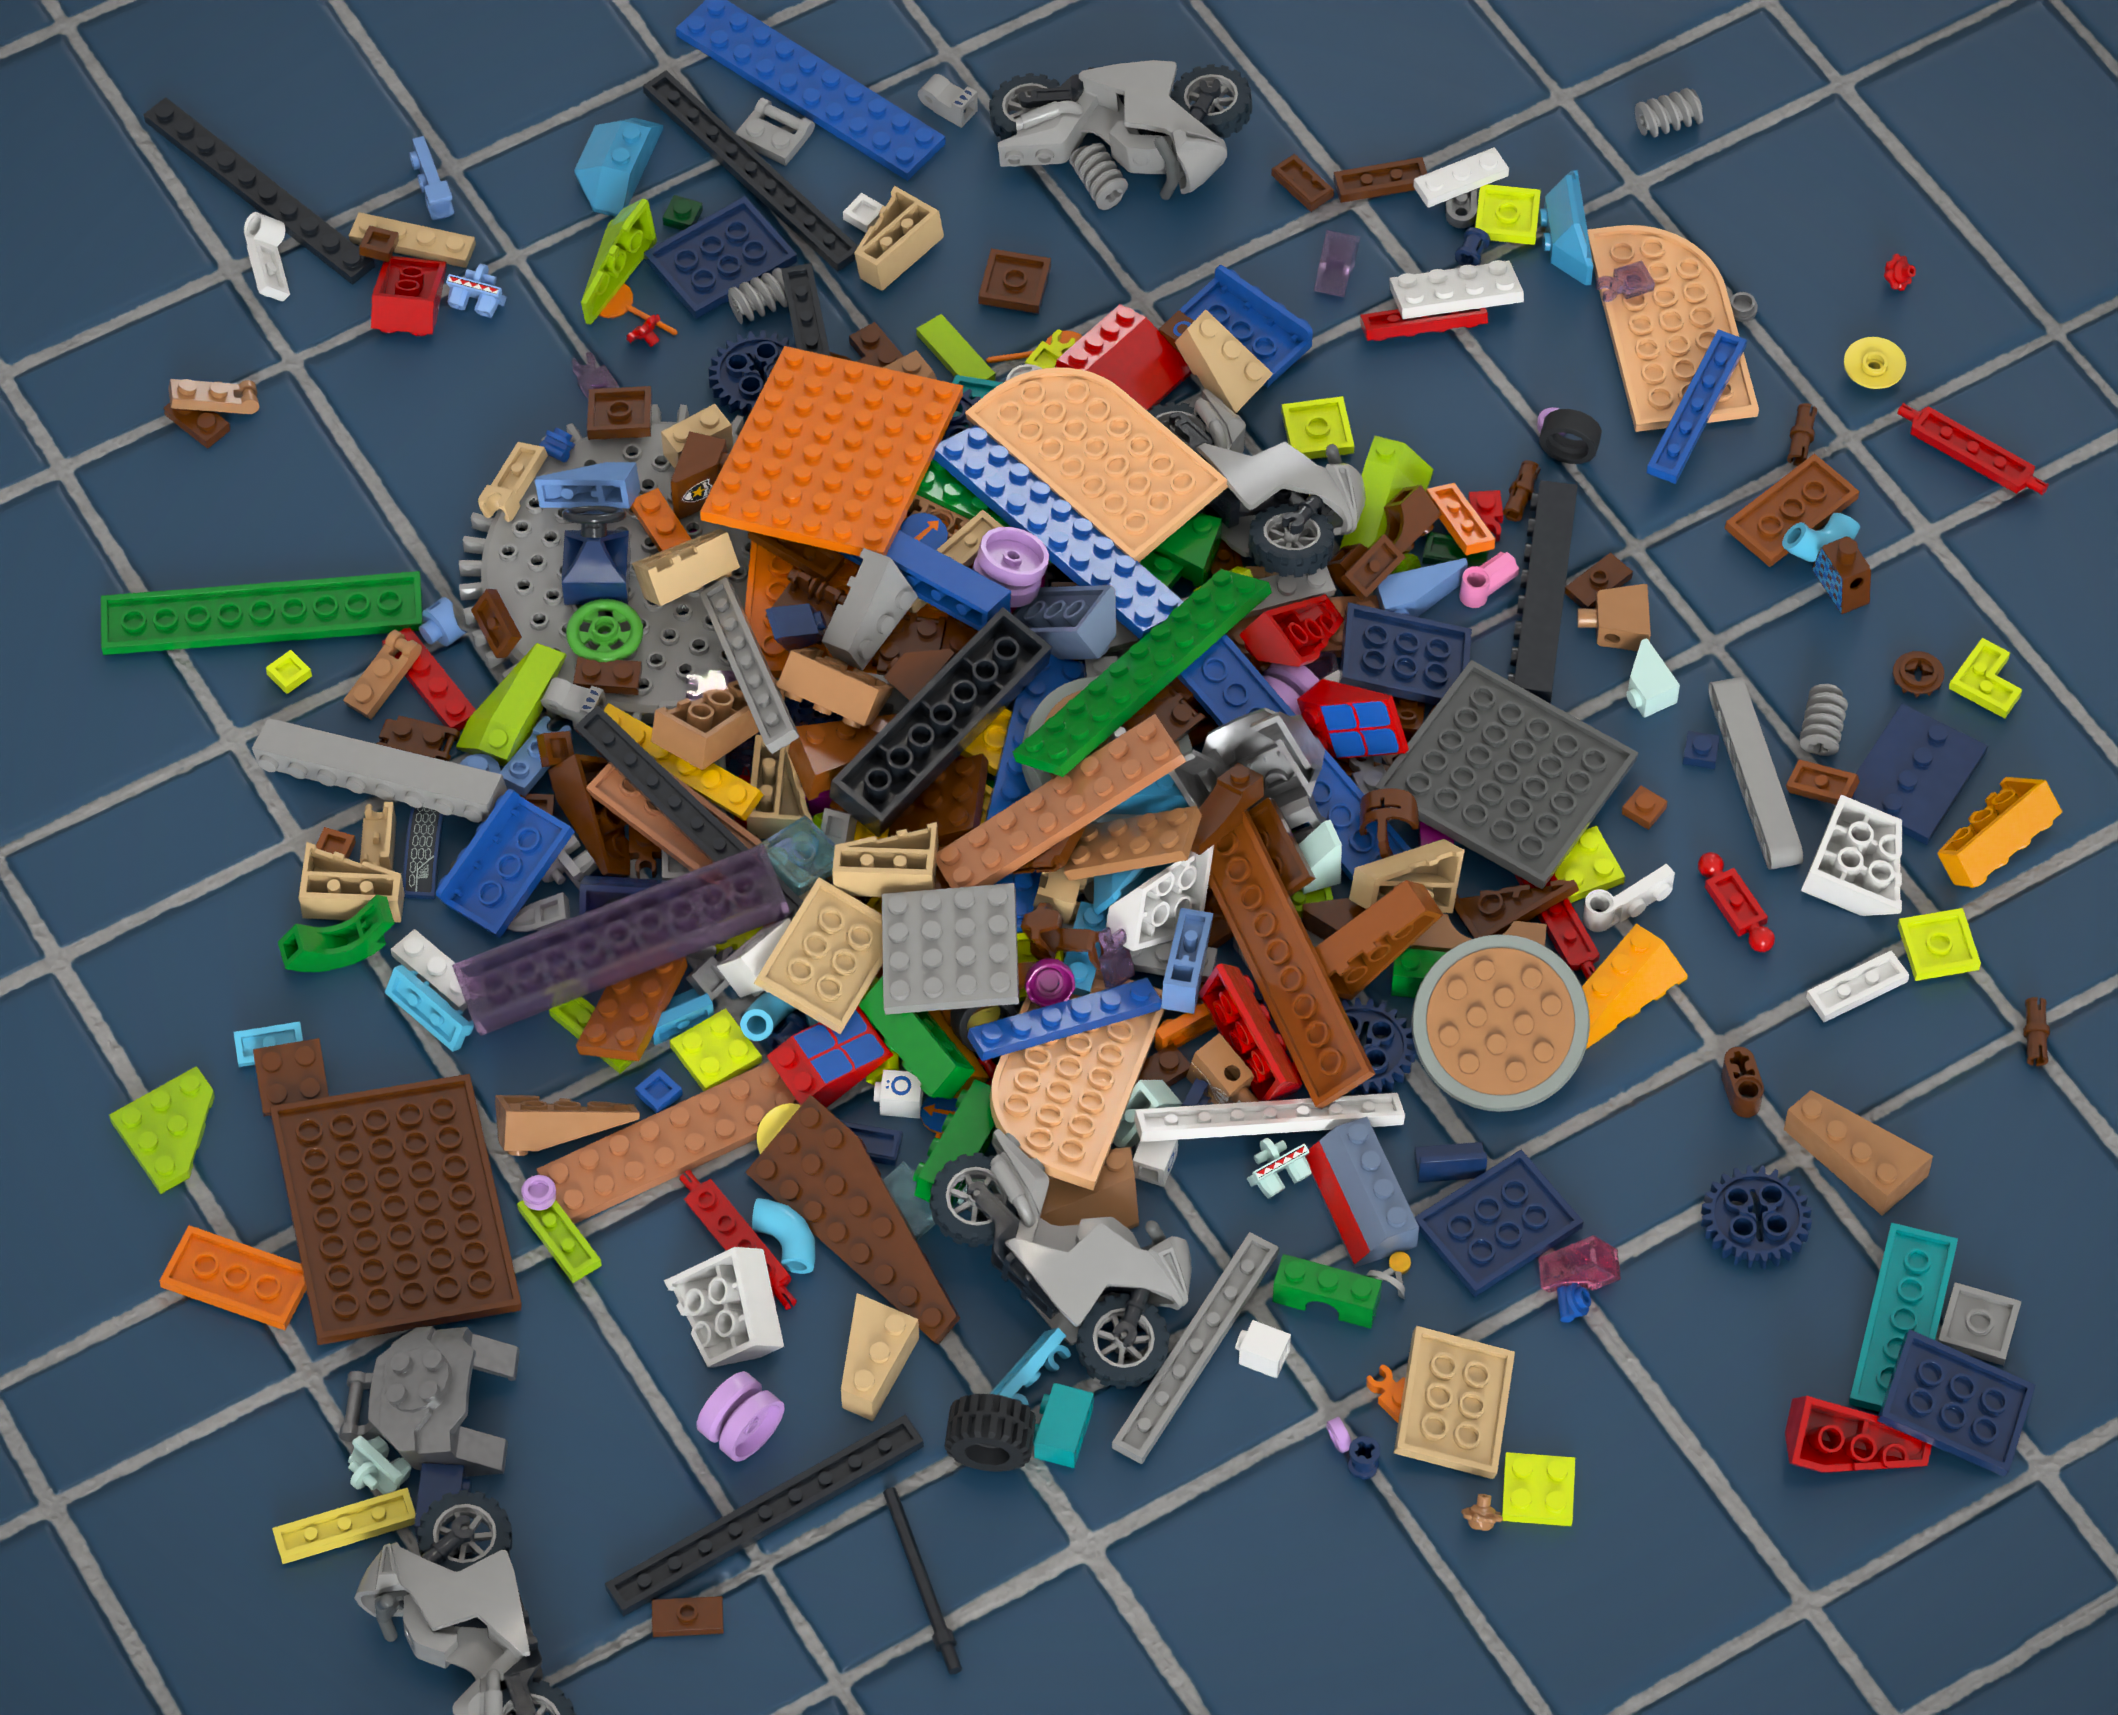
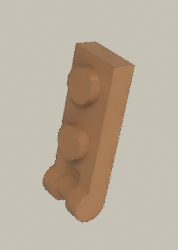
[168,379,259,414]
[343,630,422,720]

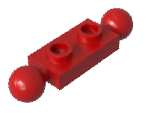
[1698,852,1775,953]

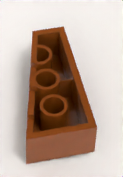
[788,714,897,801]
[1315,880,1443,1000]

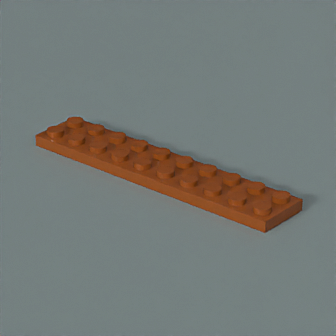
[1208,809,1375,1109]

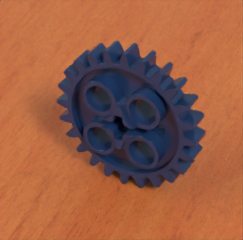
[708,330,797,417]
[1342,997,1416,1096]
[1701,1165,1812,1269]

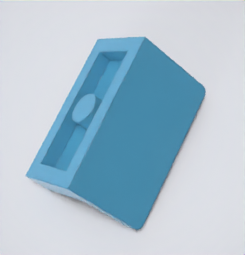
[651,988,714,1046]

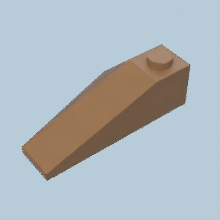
[495,1095,640,1156]

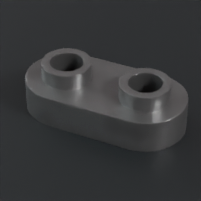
[1446,189,1477,228]

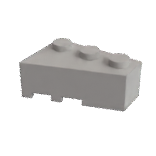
[822,548,918,671]

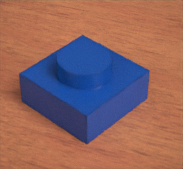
[635,1068,683,1113]

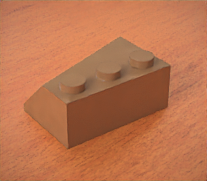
[776,647,894,728]
[1040,1147,1139,1230]

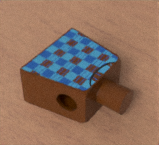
[1812,536,1871,614]

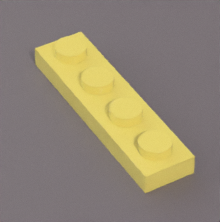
[272,1487,416,1564]

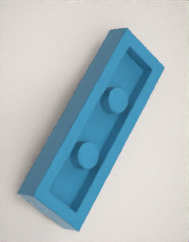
[1058,901,1109,996]

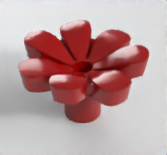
[626,314,661,347]

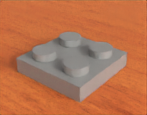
[1938,1282,2022,1366]

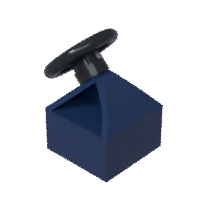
[562,506,631,605]

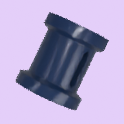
[1455,227,1491,266]
[767,1014,809,1050]
[1348,1436,1380,1480]

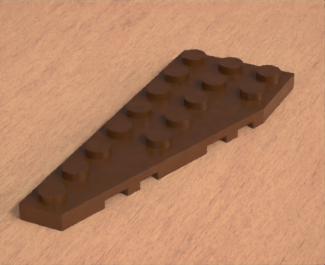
[745,1095,961,1344]

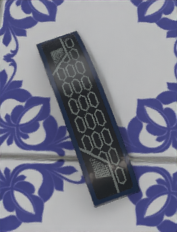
[403,806,447,899]

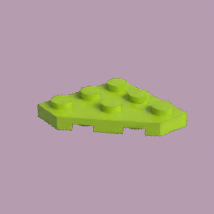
[109,1066,215,1194]

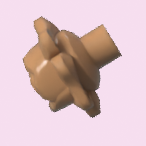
[1461,1494,1503,1531]

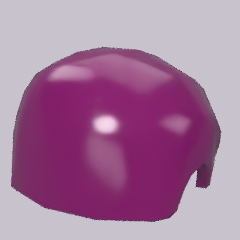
[1025,958,1075,1007]

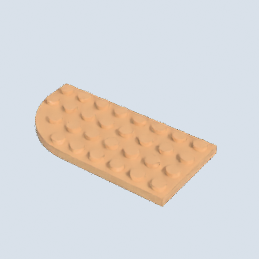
[1587,225,1759,432]
[965,368,1228,562]
[990,958,1166,1190]

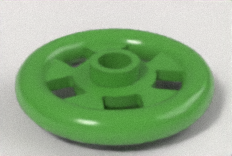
[566,599,643,662]

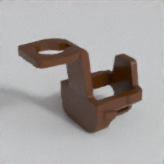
[1021,903,1110,971]

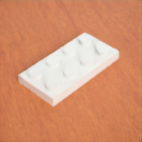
[1389,260,1524,319]

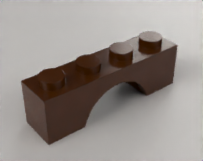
[1327,485,1442,596]

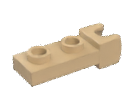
[478,442,548,522]

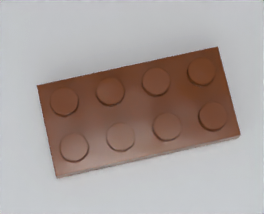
[1725,453,1860,567]
[576,950,688,1062]

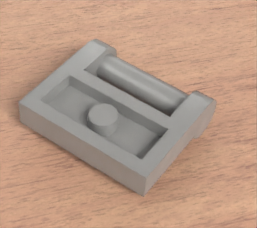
[735,97,815,166]

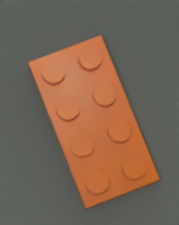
[159,1225,306,1330]

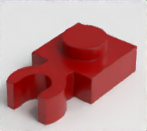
[1468,490,1503,541]

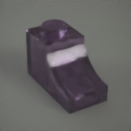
[1314,230,1361,297]

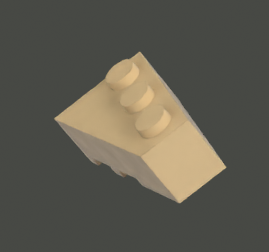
[299,842,405,922]
[841,1293,919,1421]

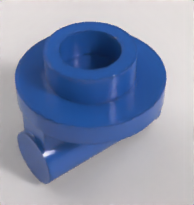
[539,427,575,462]
[1557,1283,1591,1323]

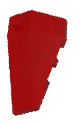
[1239,594,1344,667]
[1785,1396,1932,1473]

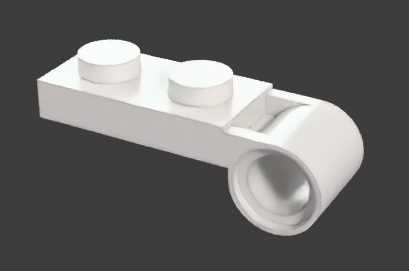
[244,212,290,302]
[1583,864,1675,932]

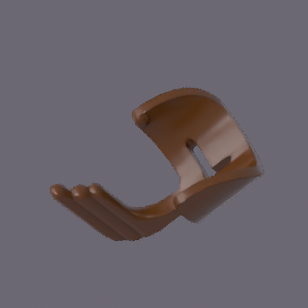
[1359,788,1419,859]

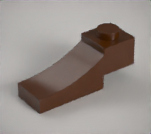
[1191,763,1264,855]

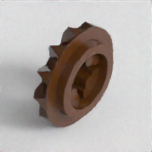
[1892,651,1944,698]

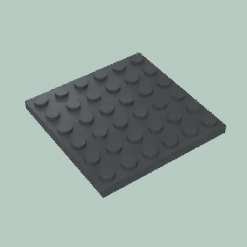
[1374,660,1639,890]

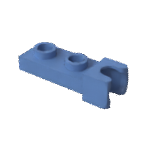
[409,136,454,220]
[499,716,573,797]

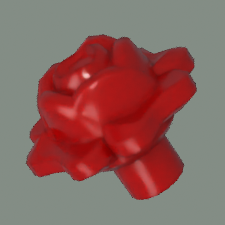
[1884,254,1916,291]

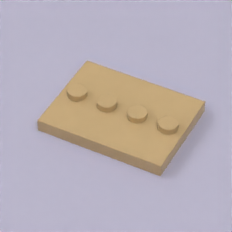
[754,877,883,1035]
[1394,1326,1515,1479]

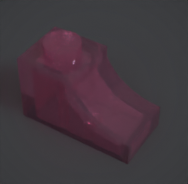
[1538,1235,1621,1293]

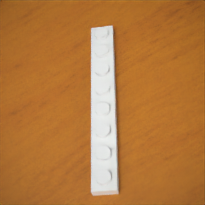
[1134,1093,1405,1142]

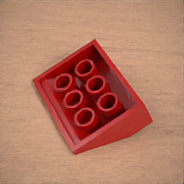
[1055,304,1192,411]
[1199,963,1302,1101]

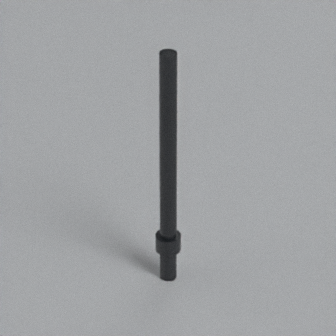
[883,1487,962,1675]

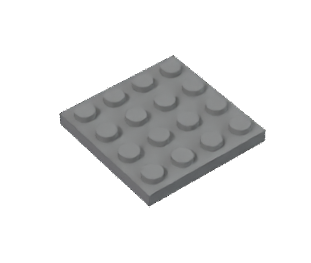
[882,883,1019,1015]

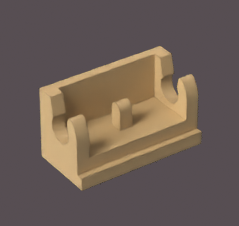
[360,802,397,871]

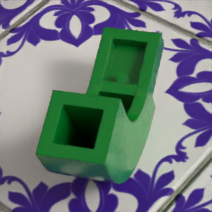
[278,894,395,972]

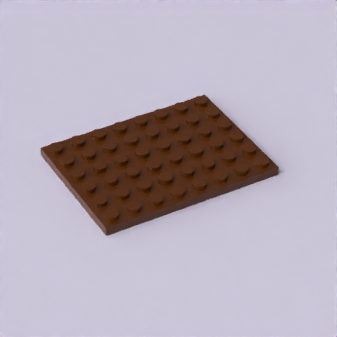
[270,1074,522,1345]

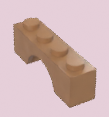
[1411,914,1547,952]

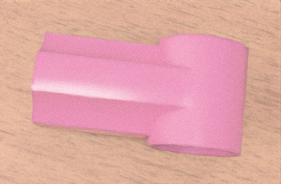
[1459,552,1520,608]

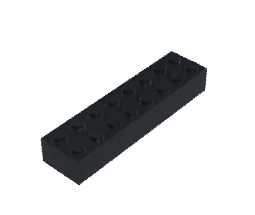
[829,607,1052,838]

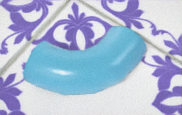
[1782,513,1860,562]
[740,991,796,1041]
[752,1198,815,1274]

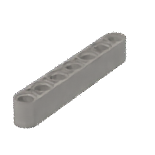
[1709,677,1803,870]

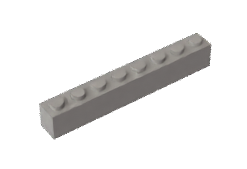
[252,718,507,823]

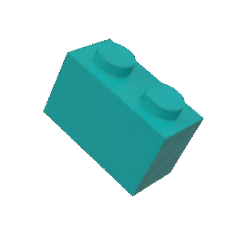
[1033,1383,1094,1468]

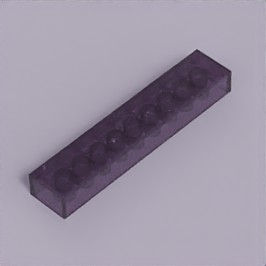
[452,844,791,1036]

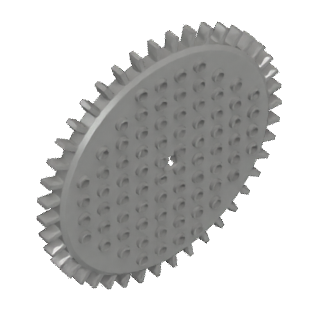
[459,404,779,729]

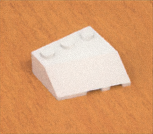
[1801,795,1902,916]
[1105,845,1214,951]
[664,1247,784,1367]

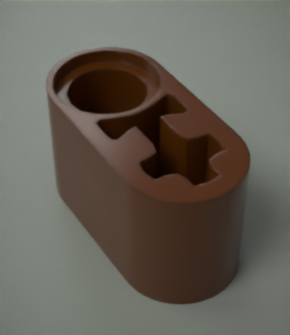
[1721,1047,1764,1118]

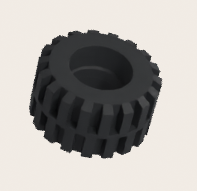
[944,1394,1036,1472]

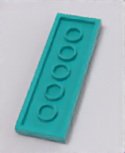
[1848,1223,1958,1412]

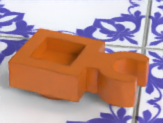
[1366,1364,1405,1423]

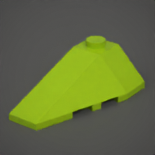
[581,198,657,325]
[1339,436,1434,550]
[456,643,567,767]

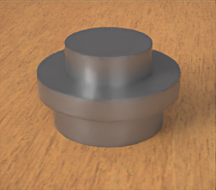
[1729,292,1758,322]

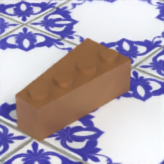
[651,678,785,770]
[1784,1090,1933,1216]

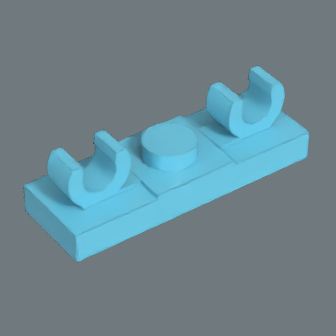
[384,965,476,1052]
[990,1328,1071,1405]

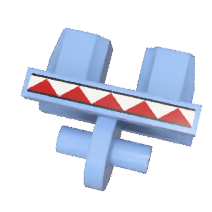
[446,264,507,318]

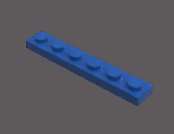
[1646,329,1747,484]
[967,978,1162,1061]

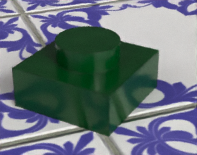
[663,195,703,230]

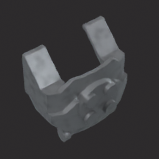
[1169,708,1326,844]
[339,1326,520,1477]

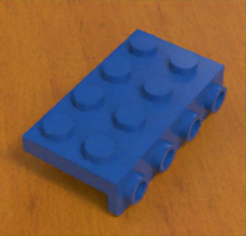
[1179,265,1313,388]
[436,789,575,938]

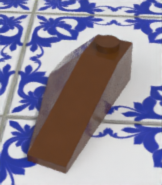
[548,754,630,878]

